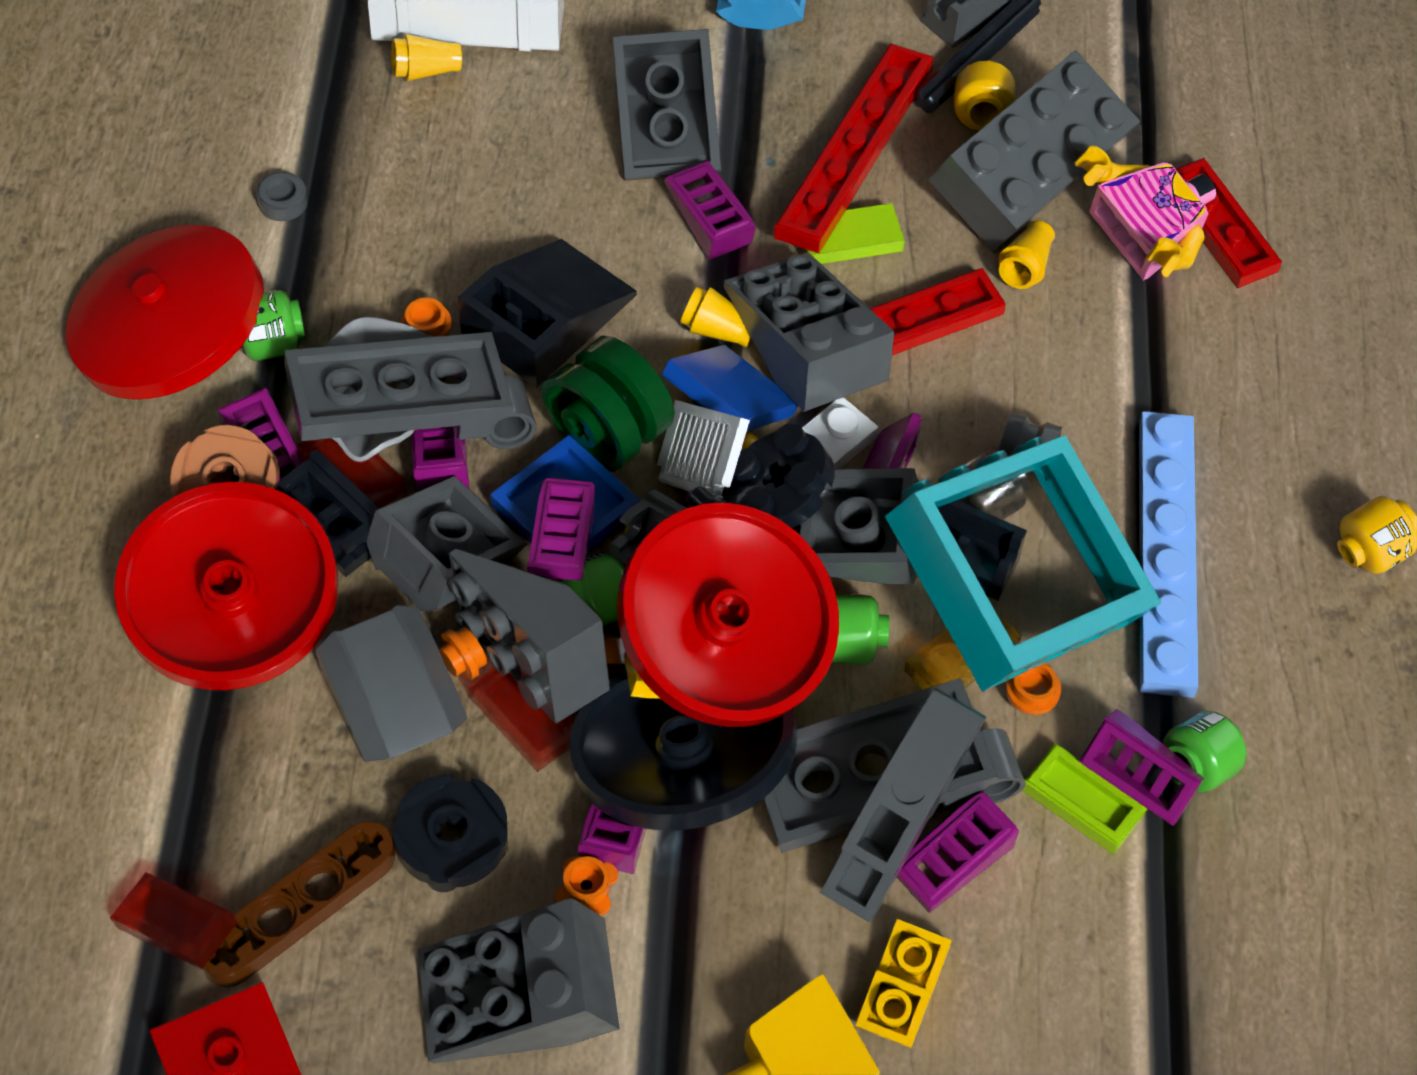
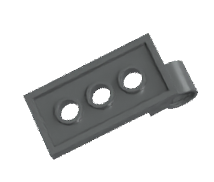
[284,332,536,449]
[764,678,1026,853]

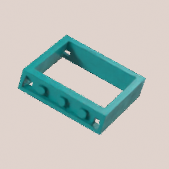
[885,435,1162,692]

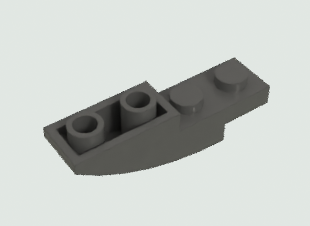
[820,688,987,923]

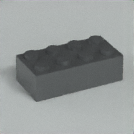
[928,50,1140,252]

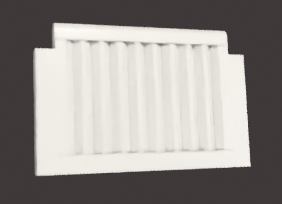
[657,400,750,496]

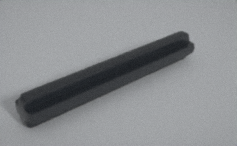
[914,0,1041,113]

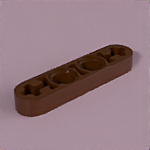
[199,821,395,987]

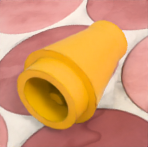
[391,34,462,82]
[998,220,1055,289]
[680,286,752,348]

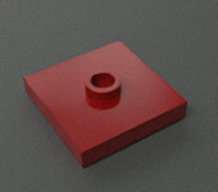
[149,982,301,1075]

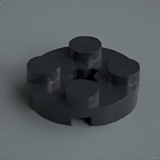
[728,424,835,528]
[393,775,508,892]

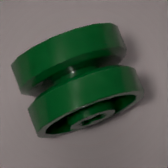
[541,335,675,472]

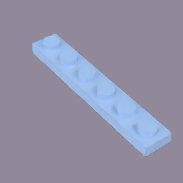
[1139,412,1198,698]

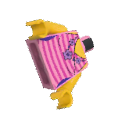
[1074,146,1216,281]

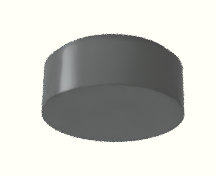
[256,172,308,221]

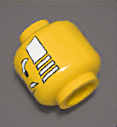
[1337,496,1417,575]

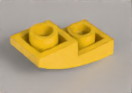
[855,919,952,1049]

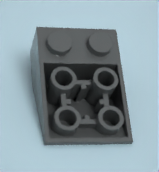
[724,252,894,412]
[449,549,610,724]
[418,898,620,1063]

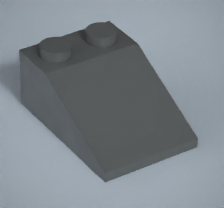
[613,29,721,181]

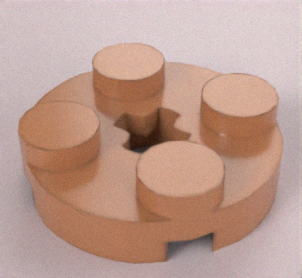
[170,425,281,496]

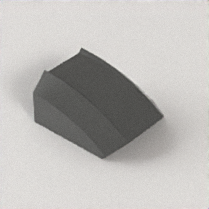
[792,468,918,585]
[366,476,528,611]
[316,605,467,762]

